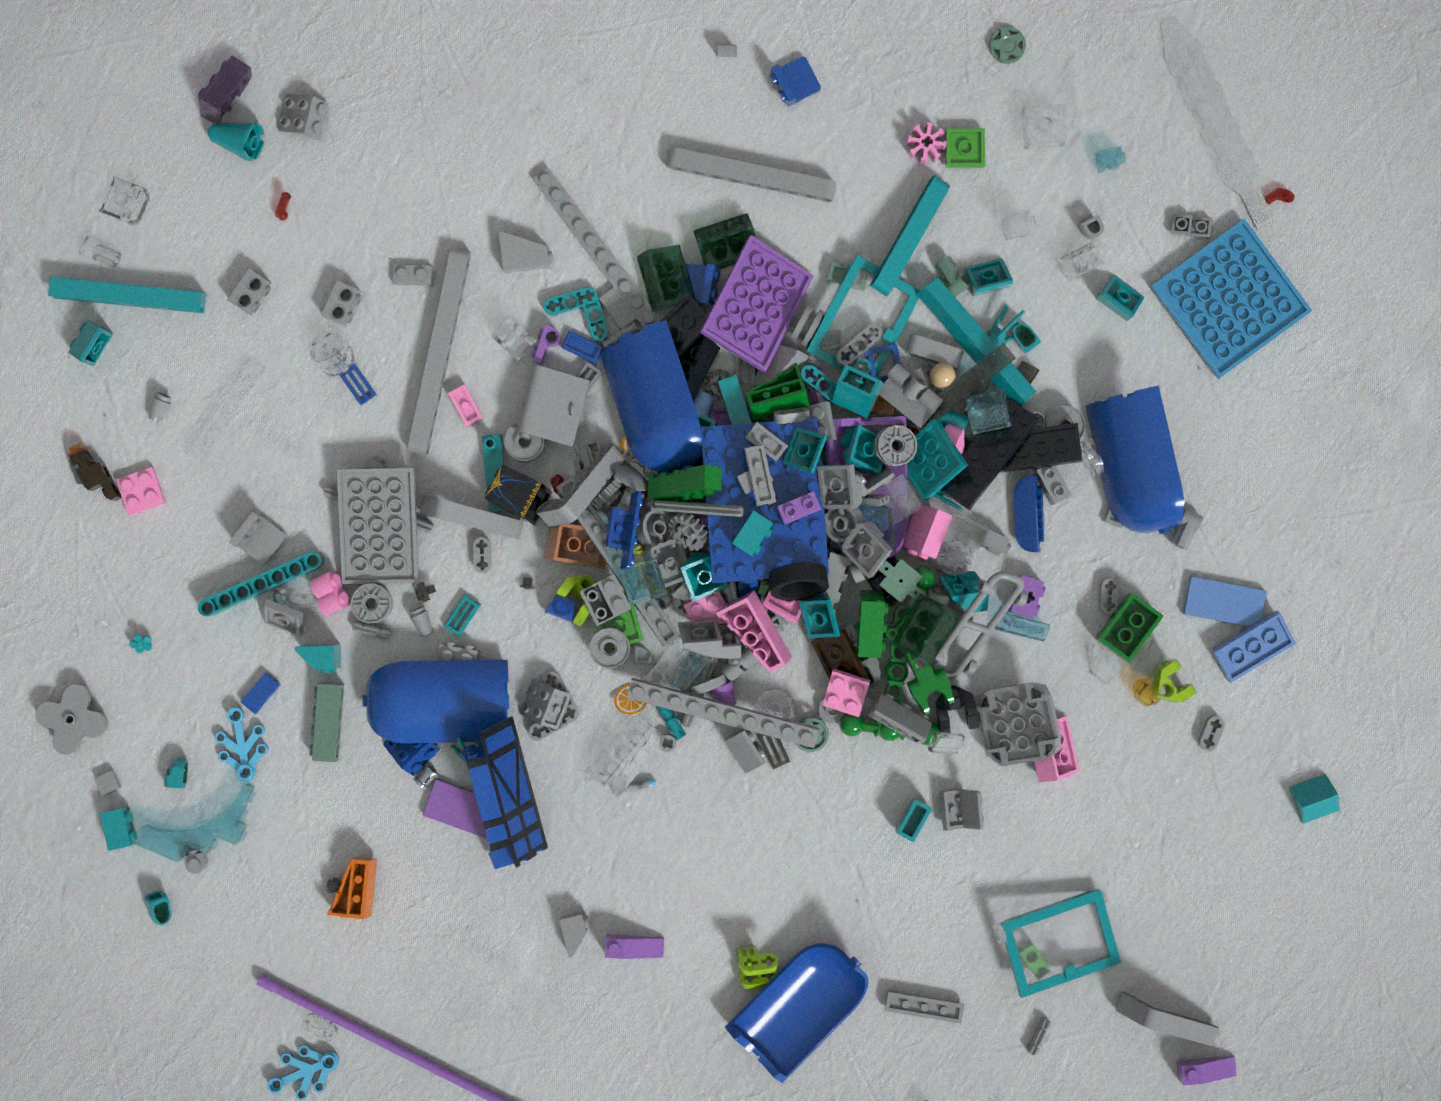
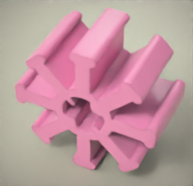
[906,122,947,165]

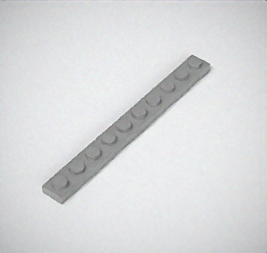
[533,167,661,327]
[555,477,680,647]
[627,678,819,748]

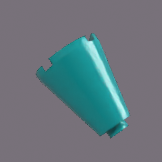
[208,123,264,162]

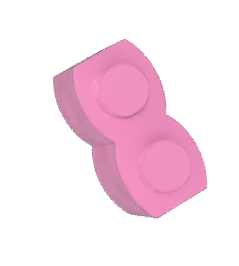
[310,571,350,616]

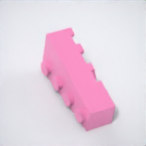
[716,591,792,672]

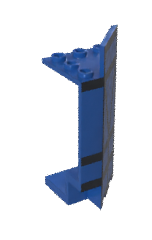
[460,716,548,869]

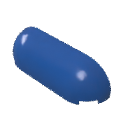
[1014,475,1044,552]

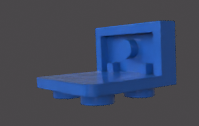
[769,56,821,107]
[677,263,720,306]
[383,740,440,775]

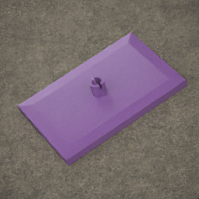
[700,235,814,373]

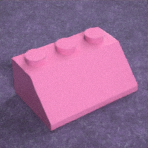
[1034,716,1079,782]

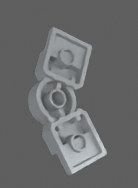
[817,464,893,578]
[636,473,687,590]

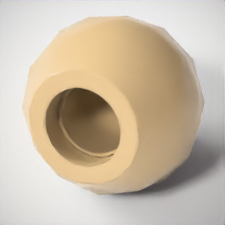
[929,363,956,389]

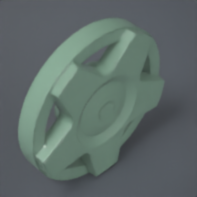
[989,27,1026,64]
[795,717,829,752]

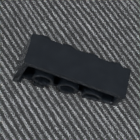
[679,334,720,401]

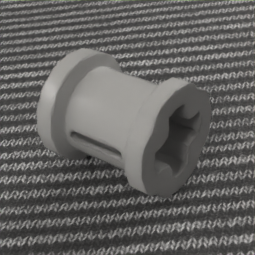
[413,764,439,790]

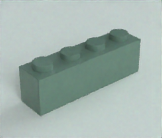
[309,683,344,762]

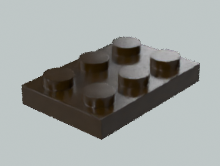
[811,629,870,680]

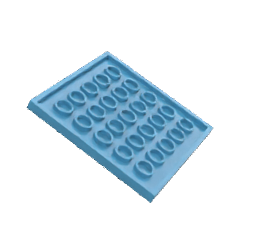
[1150,218,1312,379]

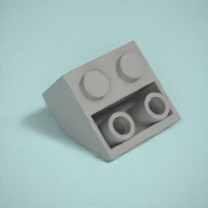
[579,574,632,626]
[725,729,766,774]

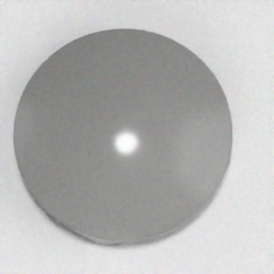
[613,464,648,493]

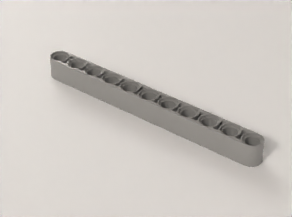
[408,248,471,455]

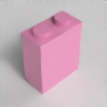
[902,504,953,560]

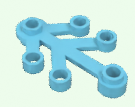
[215,707,269,782]
[267,1044,339,1100]

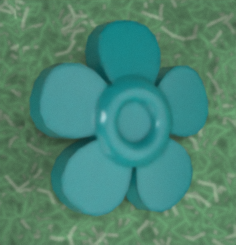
[129,634,152,653]

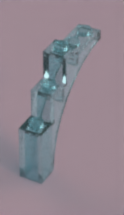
[135,784,255,862]

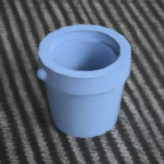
[693,390,715,417]

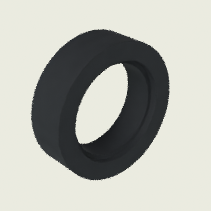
[769,562,829,601]

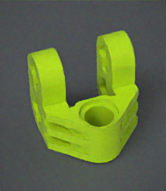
[552,576,595,628]
[1152,659,1197,703]
[736,946,778,990]

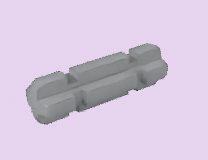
[353,620,391,639]
[1027,1018,1051,1056]

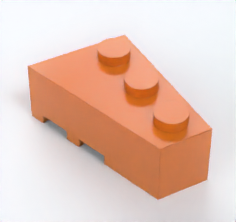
[327,857,377,919]

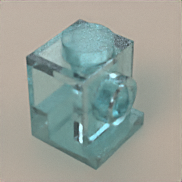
[1095,146,1126,173]

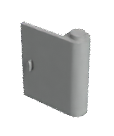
[516,365,590,447]

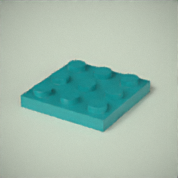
[907,419,968,501]

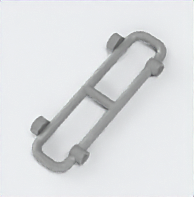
[928,571,1028,679]

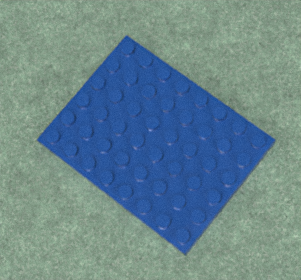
[700,418,829,583]

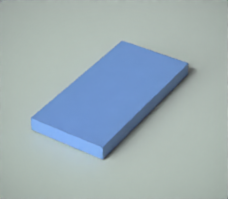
[1183,576,1267,627]
[1212,611,1296,683]

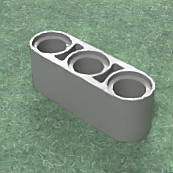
[905,334,964,370]

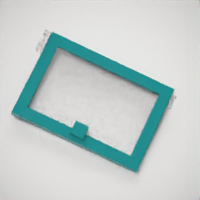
[804,253,920,377]
[993,889,1121,998]

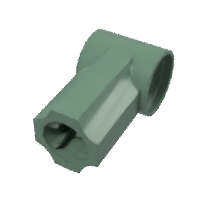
[935,256,971,297]

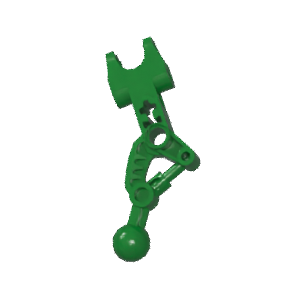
[885,566,955,715]

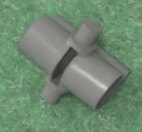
[719,641,759,681]

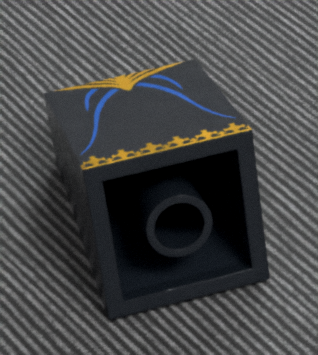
[485,464,552,526]

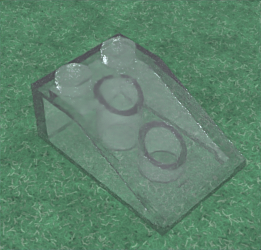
[858,474,925,533]

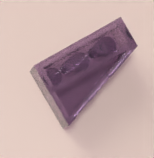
[198,56,252,124]

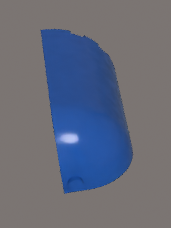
[600,320,702,473]
[1086,385,1184,534]
[362,660,509,743]
[725,943,869,1083]

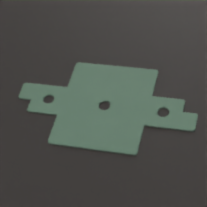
[878,559,927,602]

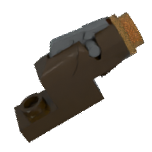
[68,444,122,501]

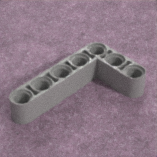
[536,443,625,527]
[420,495,524,540]
[1115,992,1219,1046]

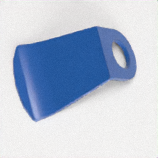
[544,595,575,623]

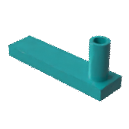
[482,434,505,512]

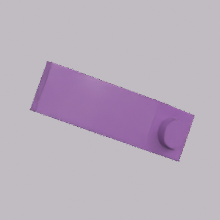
[604,934,664,959]
[1177,1056,1237,1085]

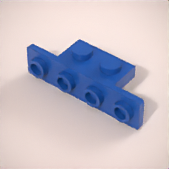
[605,491,643,570]

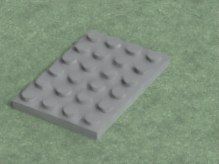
[337,467,420,584]

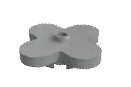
[36,684,108,755]

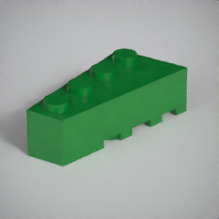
[648,465,722,502]

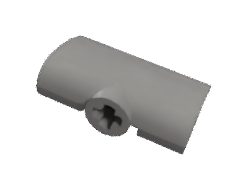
[879,363,943,428]

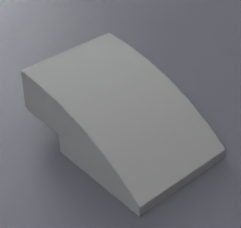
[678,619,741,659]

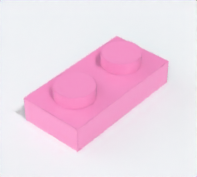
[448,384,483,427]

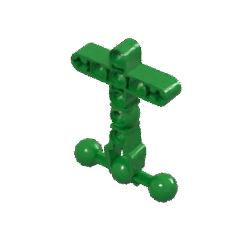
[840,606,948,746]

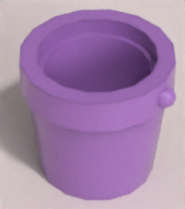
[709,680,737,705]

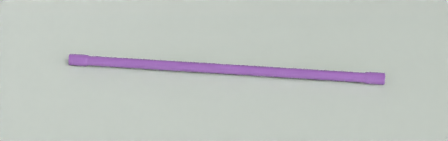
[256,974,509,1101]

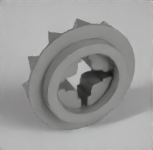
[704,369,732,400]

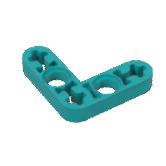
[543,287,608,342]
[800,359,871,406]

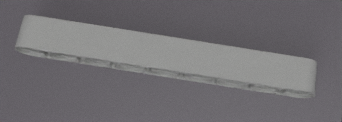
[666,147,836,202]

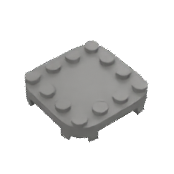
[976,682,1061,766]

